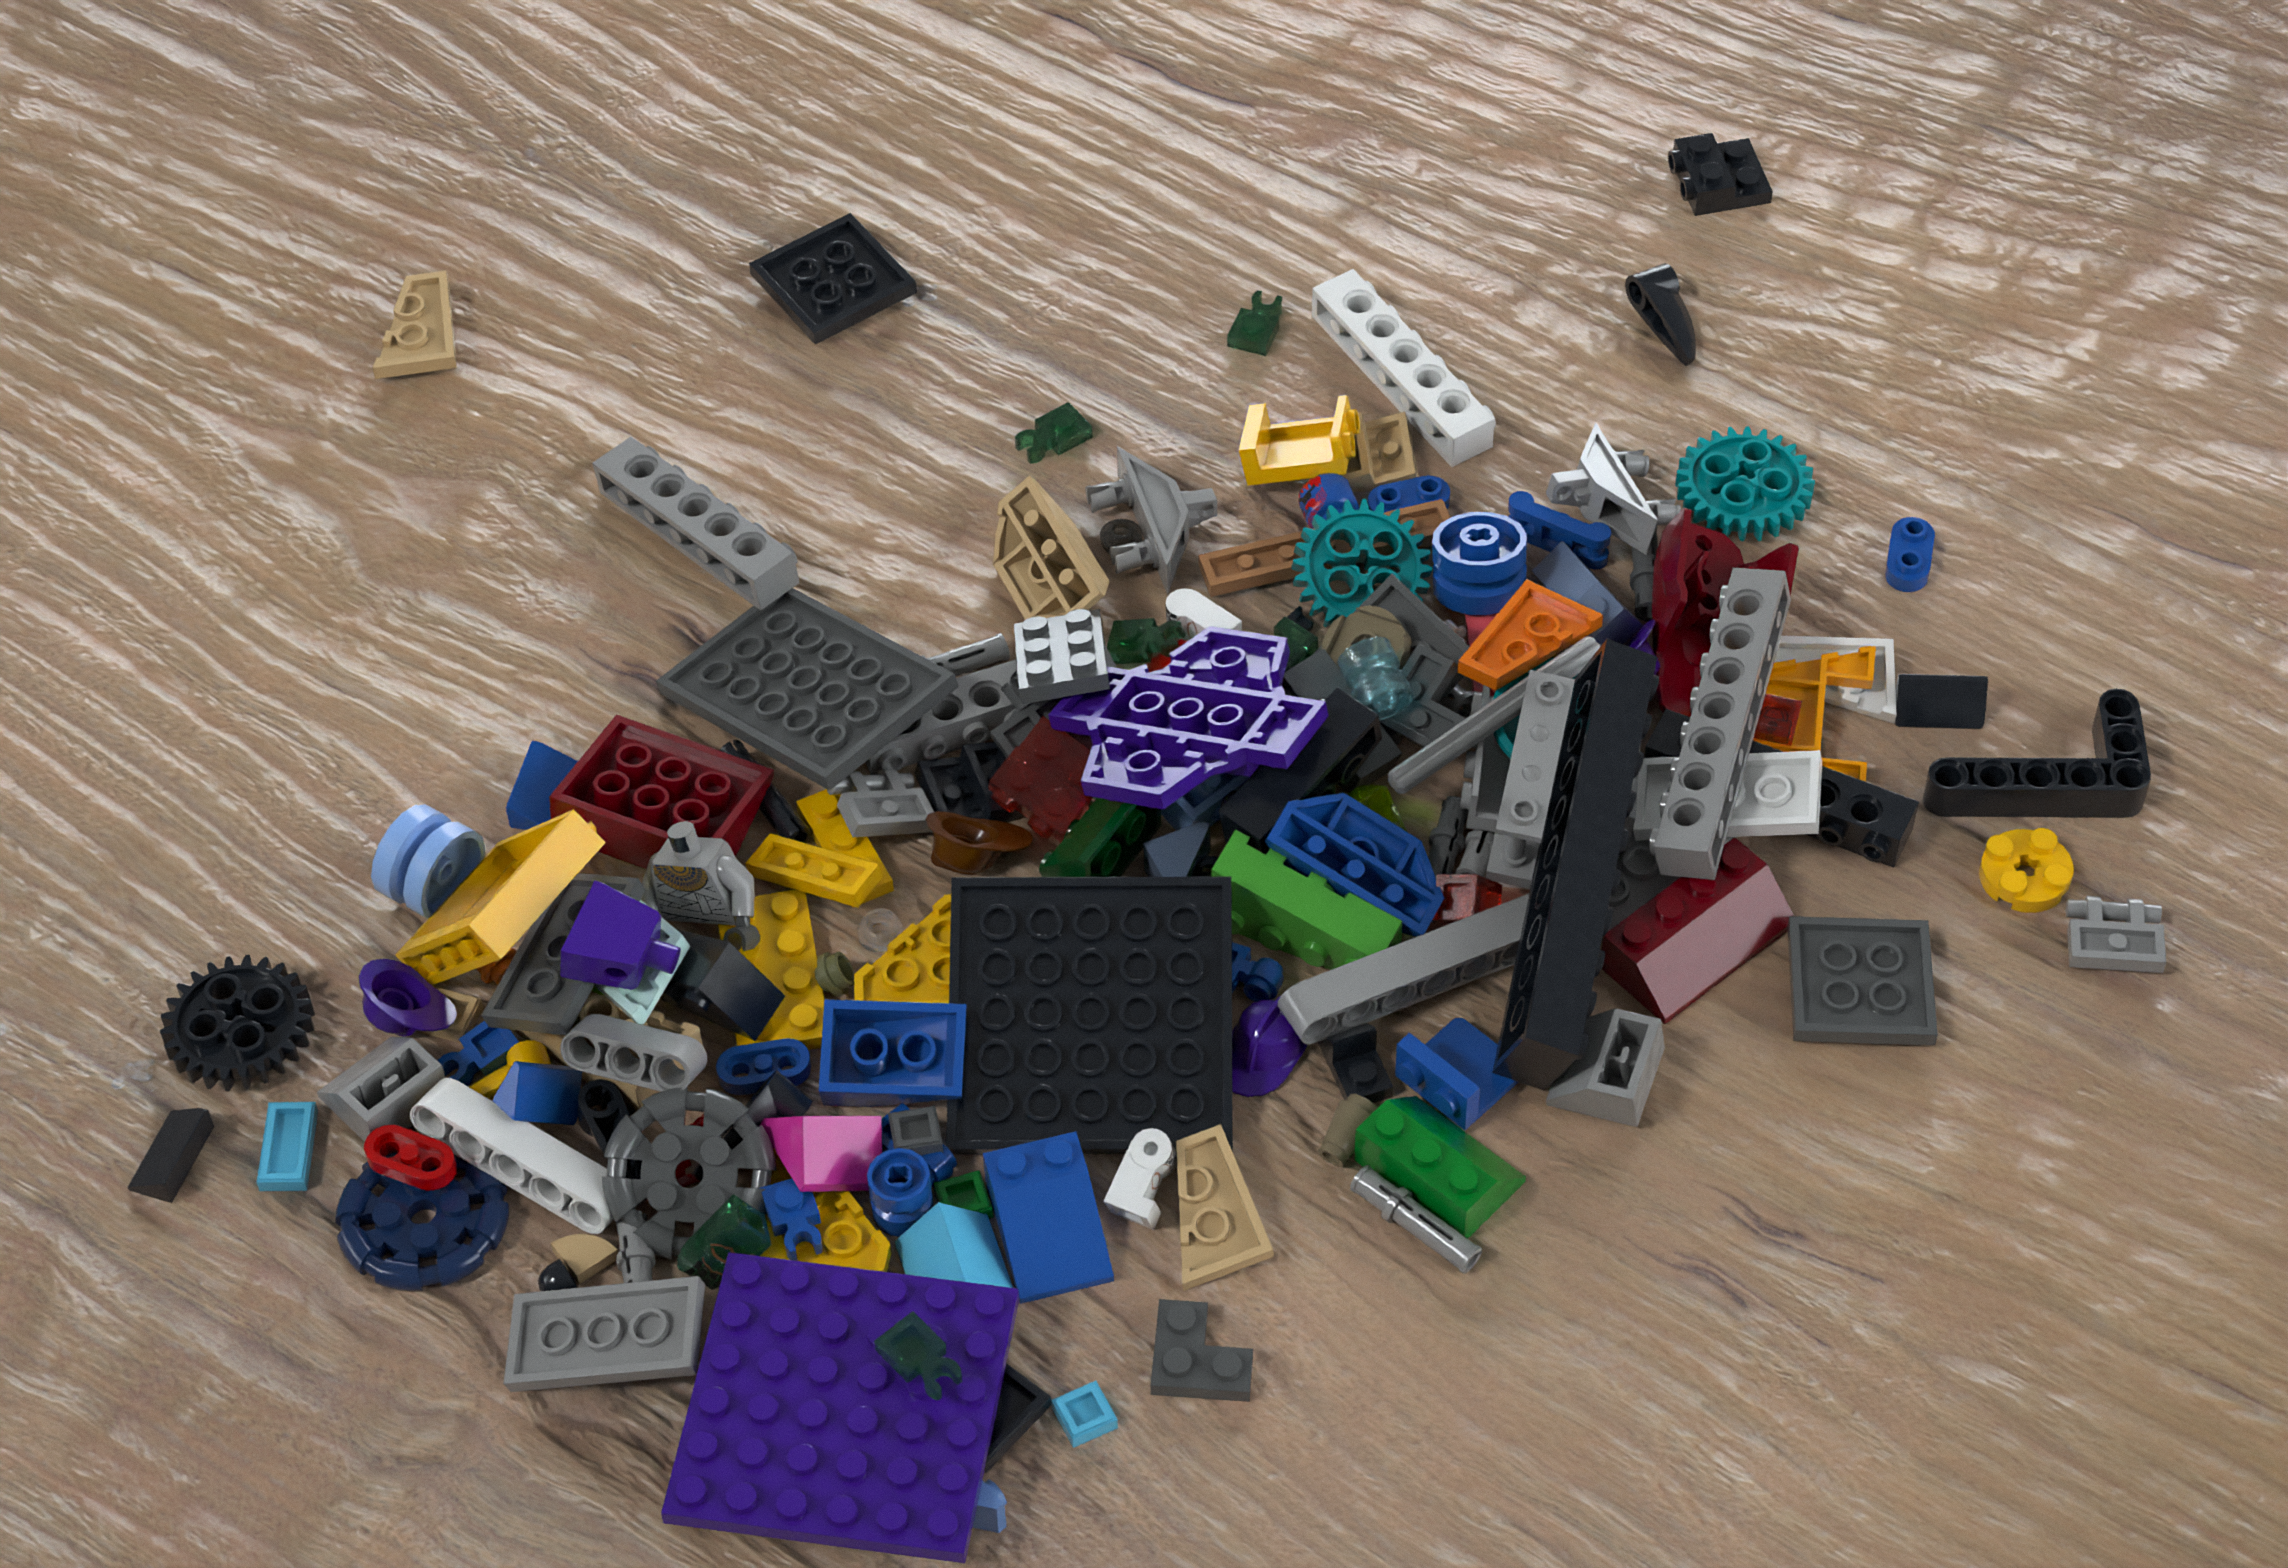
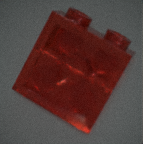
[989,716,1093,842]

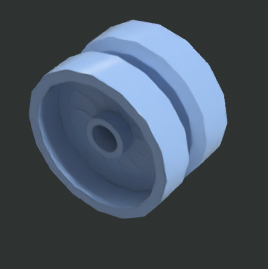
[371,804,486,919]

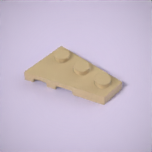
[373,271,457,379]
[1176,1124,1274,1291]

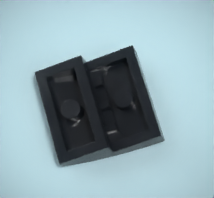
[914,742,1033,823]

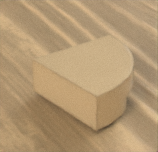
[551,1234,618,1284]

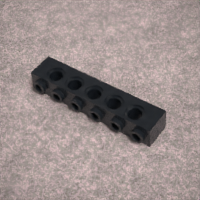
[1644,709,1919,868]

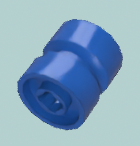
[867,1148,934,1237]

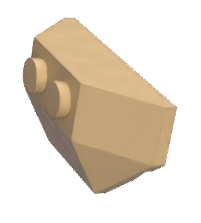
[993,475,1110,620]

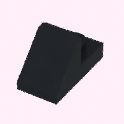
[1318,1023,1393,1103]

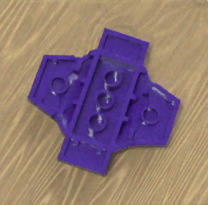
[1048,626,1329,810]

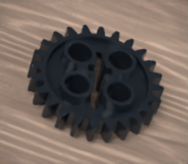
[160,955,315,1091]

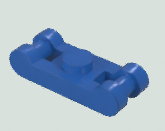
[1508,491,1611,570]

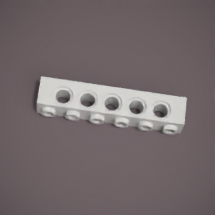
[1312,269,1496,467]

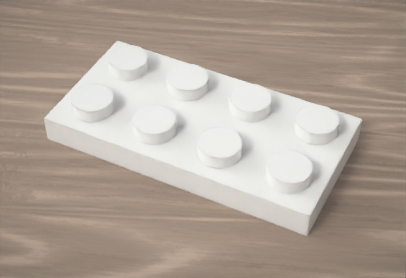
[1633,750,1822,841]

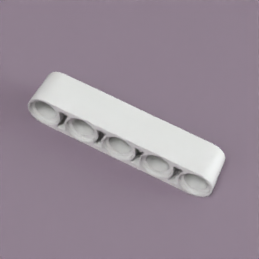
[410,1078,614,1234]

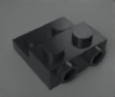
[1668,133,1773,216]

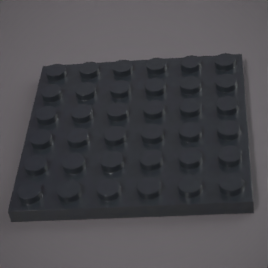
[946,876,1233,1154]

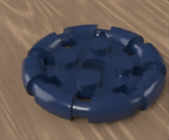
[335,1152,510,1291]

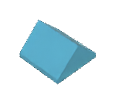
[895,1202,1013,1288]

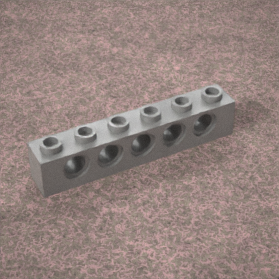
[592,437,800,611]
[865,646,1117,775]

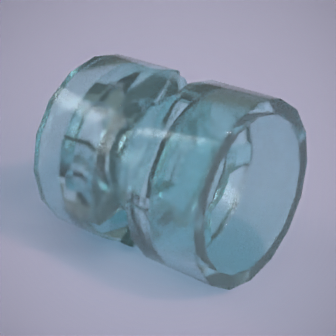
[1337,637,1414,720]

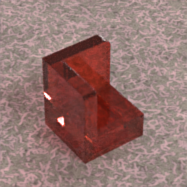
[1433,874,1503,923]

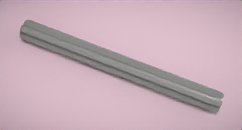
[1387,636,1601,794]

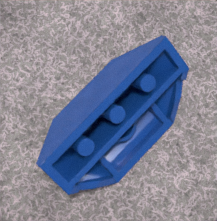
[1265,793,1444,937]

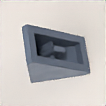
[1143,821,1211,877]

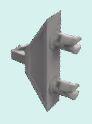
[1546,422,1681,555]
[1085,446,1217,595]

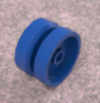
[1432,512,1527,615]

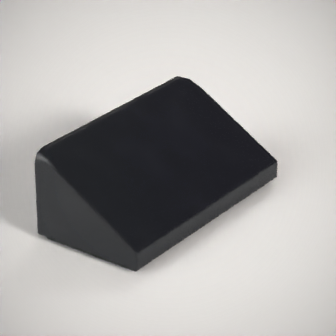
[1895,674,1988,729]
[128,1108,214,1203]

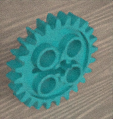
[1675,426,1815,541]
[1291,499,1433,628]

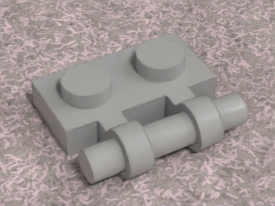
[827,769,934,837]
[2065,896,2166,973]

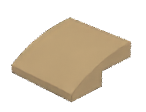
[1342,412,1418,492]

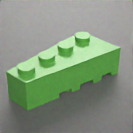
[1211,829,1402,970]

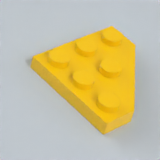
[854,894,951,1003]
[740,1148,891,1272]

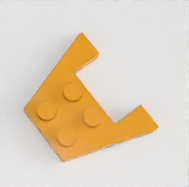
[1753,646,1876,782]

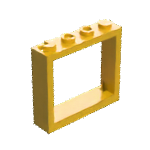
[395,809,606,985]

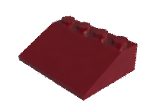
[549,714,774,869]

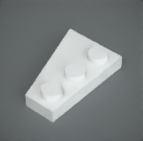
[1774,636,1897,724]

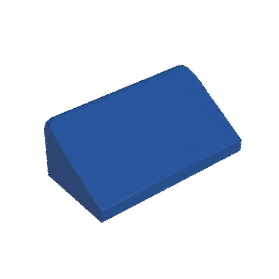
[506,740,578,830]
[492,1061,582,1125]

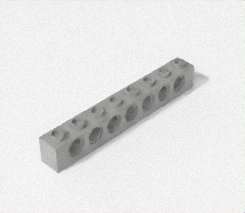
[1649,568,1791,880]

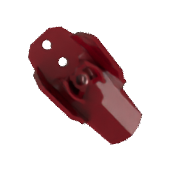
[1652,508,1799,717]

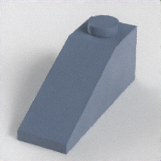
[1532,541,1643,646]

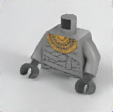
[641,821,760,951]

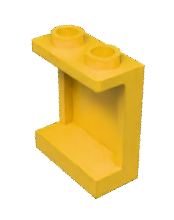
[1239,395,1360,486]

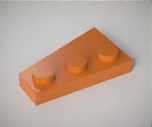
[1458,579,1603,691]

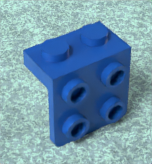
[1395,1018,1519,1130]

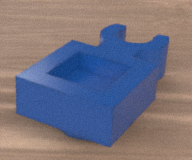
[437,1021,519,1086]
[760,1178,823,1261]

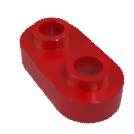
[364,1125,457,1191]

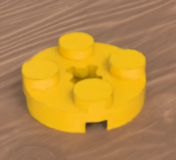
[1979,828,2074,913]

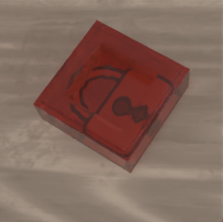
[1753,693,1802,746]

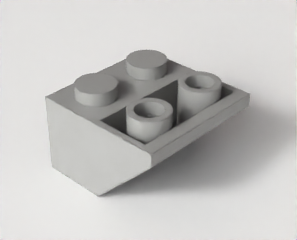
[1546,1008,1665,1127]
[317,1037,445,1142]

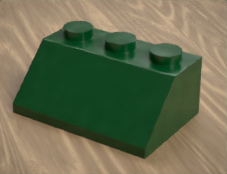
[1039,797,1162,877]

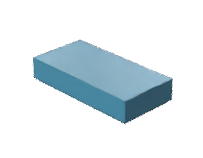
[256,1102,318,1191]

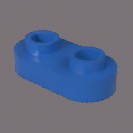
[1368,475,1450,512]
[1885,517,1935,592]
[716,1038,811,1095]

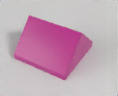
[760,1116,882,1192]

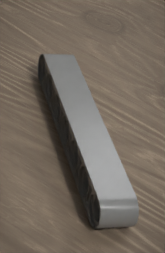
[1278,894,1529,1044]

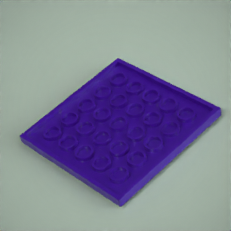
[661,1252,1020,1563]

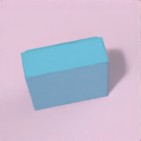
[1051,1381,1118,1448]

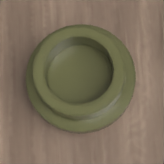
[815,951,855,997]

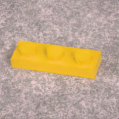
[796,789,894,908]
[745,833,883,908]

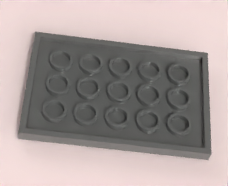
[656,588,958,791]

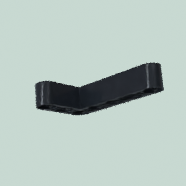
[1922,688,2151,818]

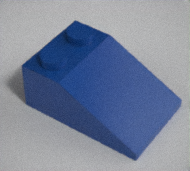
[819,999,967,1107]
[983,1131,1114,1304]

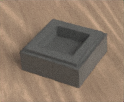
[888,1106,943,1156]

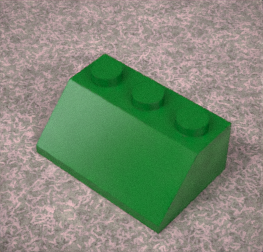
[1354,1096,1526,1239]

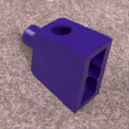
[560,880,681,990]

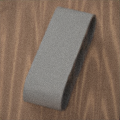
[560,1014,707,1092]

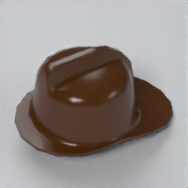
[925,811,1033,875]

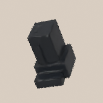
[1282,606,1314,637]

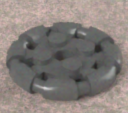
[602,1086,777,1262]

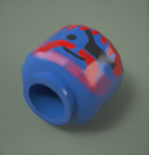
[1298,473,1359,529]

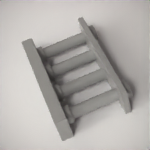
[1485,670,1575,889]

